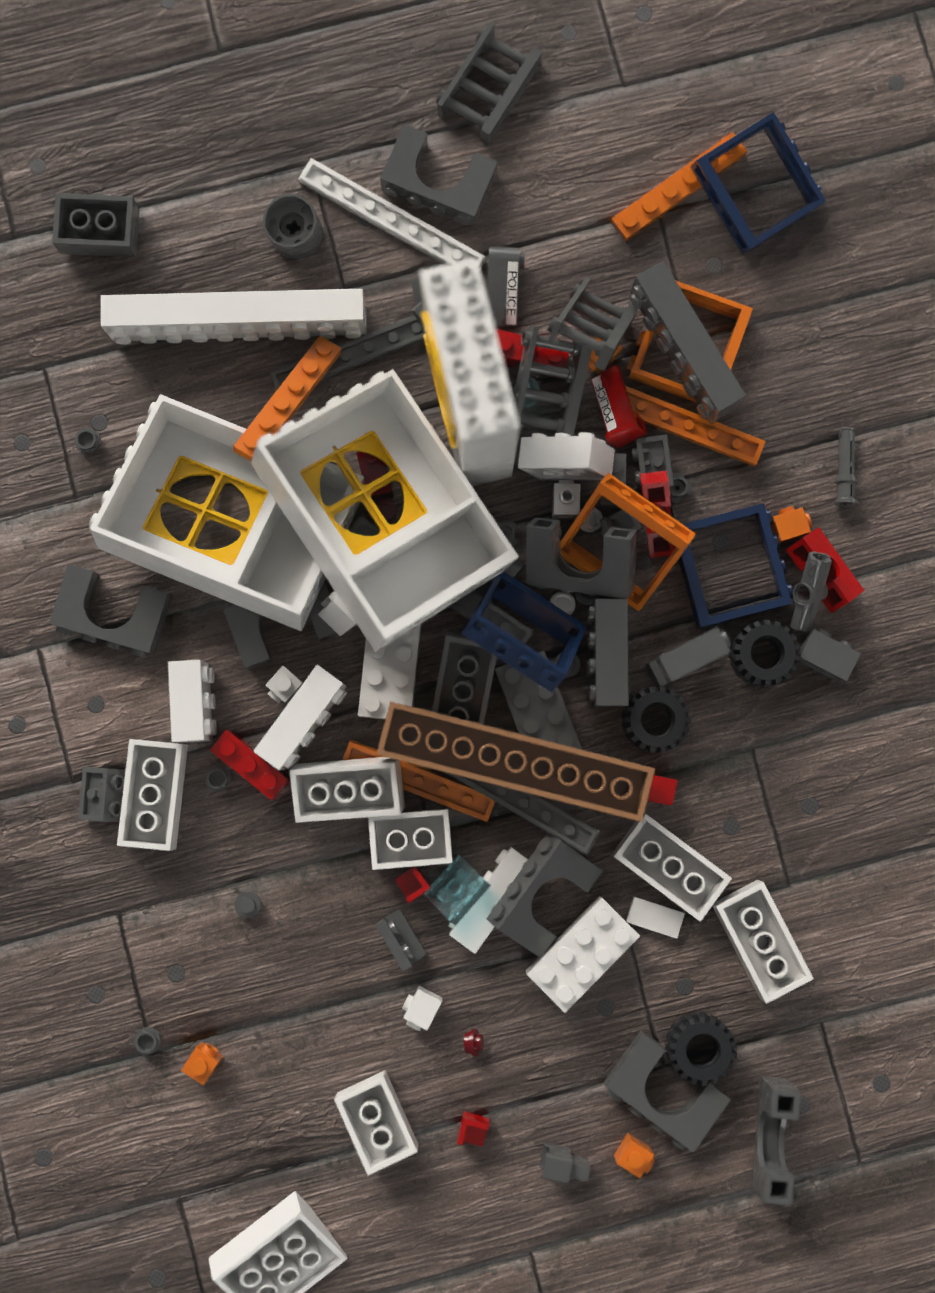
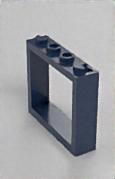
[691,112,826,255]
[675,503,793,629]
[461,572,587,693]

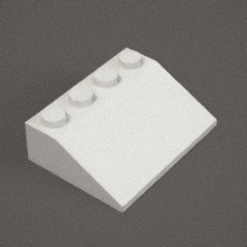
[209,1191,348,1293]

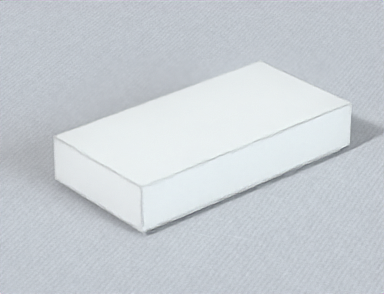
[626,896,685,939]

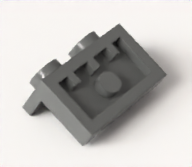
[632,434,674,488]
[78,767,125,822]
[375,909,426,972]

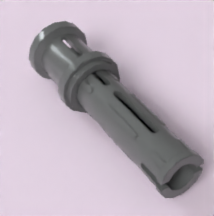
[834,427,858,507]

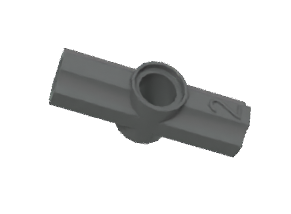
[789,551,832,632]

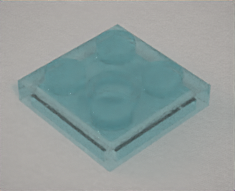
[424,855,491,926]

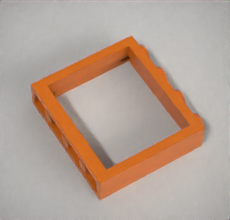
[627,280,753,403]
[560,473,696,611]

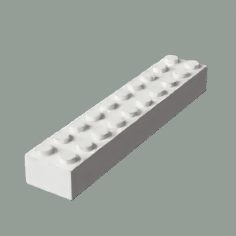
[101,289,367,344]

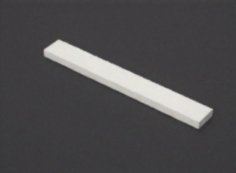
[298,158,486,268]

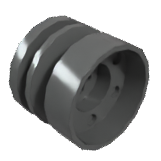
[263,194,323,260]

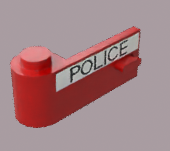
[591,365,647,449]

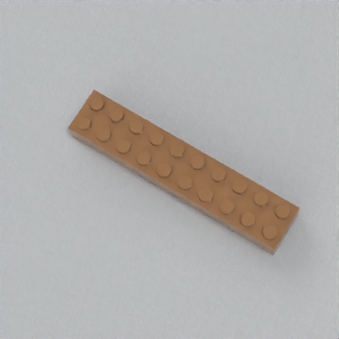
[377,701,655,822]

